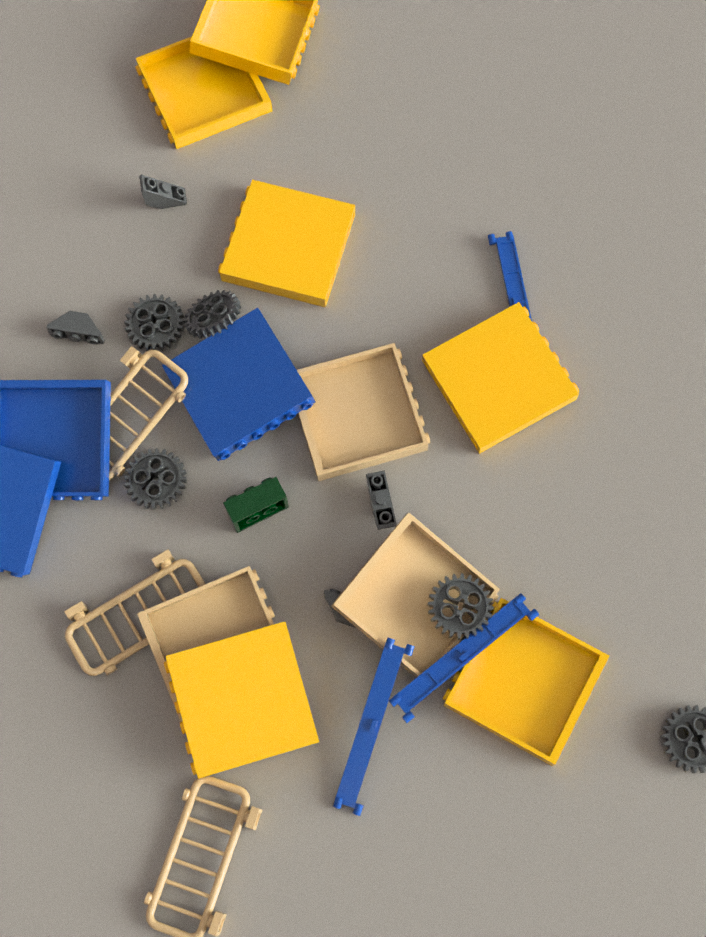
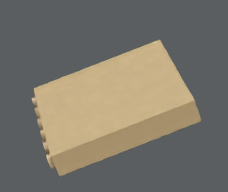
[297,343,430,482]
[331,513,500,678]
[137,566,275,722]

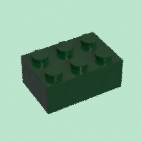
[223,477,289,533]

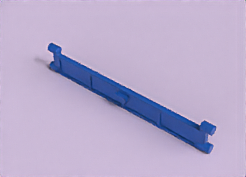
[488,231,532,321]
[389,593,539,723]
[333,637,415,816]

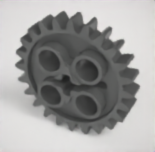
[183,290,241,339]
[124,294,185,351]
[124,448,187,510]
[427,573,494,640]
[661,705,706,774]

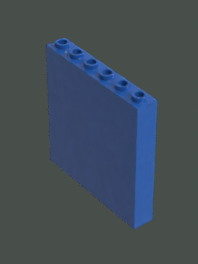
[162,307,316,461]
[0,380,111,500]
[0,445,61,578]

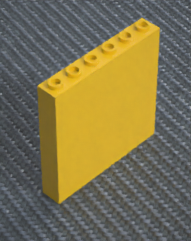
[189,0,320,85]
[135,36,272,149]
[218,180,355,307]
[422,302,579,454]
[443,598,609,766]
[164,622,319,779]

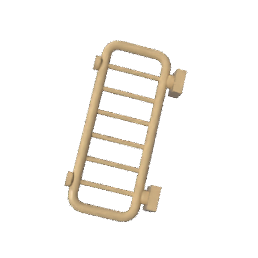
[109,346,188,481]
[64,549,205,676]
[144,776,262,937]

